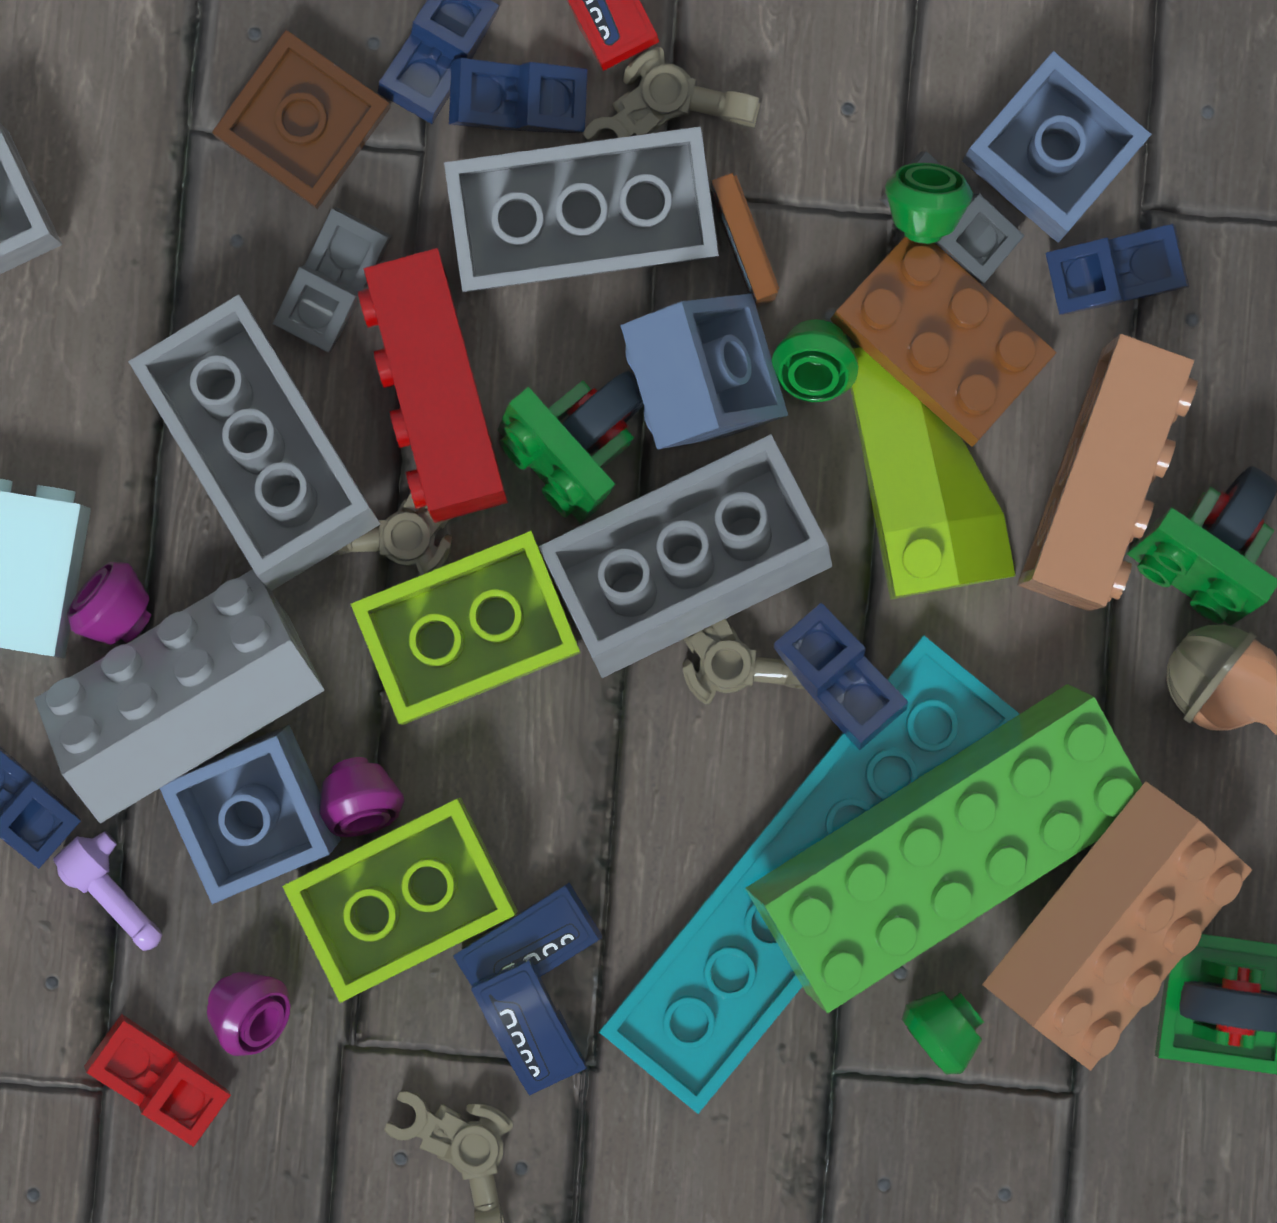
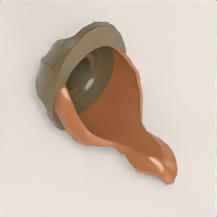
[1167,625,1277,735]

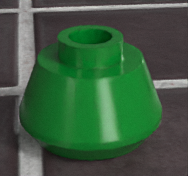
[885,163,973,244]
[771,319,859,402]
[901,991,985,1075]

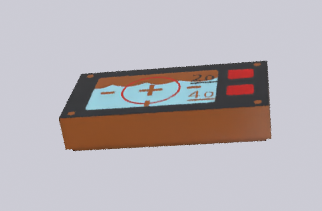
[710,173,779,308]

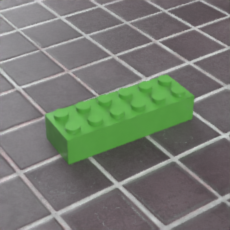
[745,684,1142,1013]

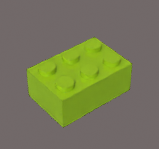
[351,531,581,725]
[282,797,518,1003]

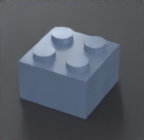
[962,51,1152,243]
[620,294,788,450]
[160,724,341,904]

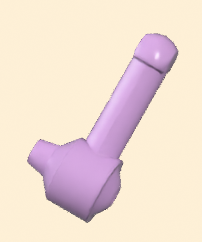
[53,831,162,951]

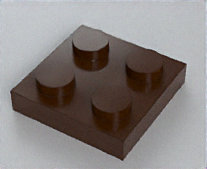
[212,30,391,210]

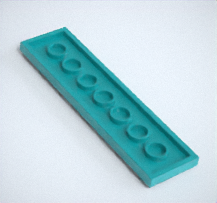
[599,635,1020,1114]

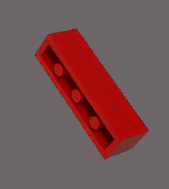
[357,248,508,523]

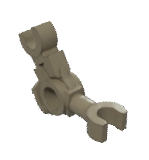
[583,47,761,142]
[331,494,452,576]
[683,619,806,705]
[384,1091,514,1223]

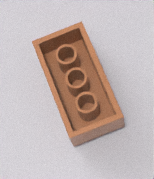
[1017,334,1198,611]
[982,781,1252,1071]

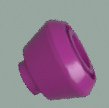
[67,562,151,645]
[320,757,405,837]
[207,972,290,1056]

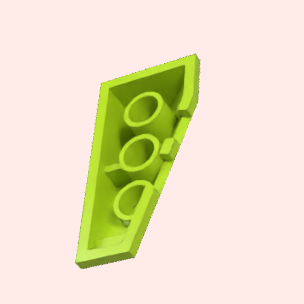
[850,347,1016,600]

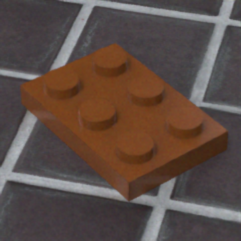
[830,236,1057,447]

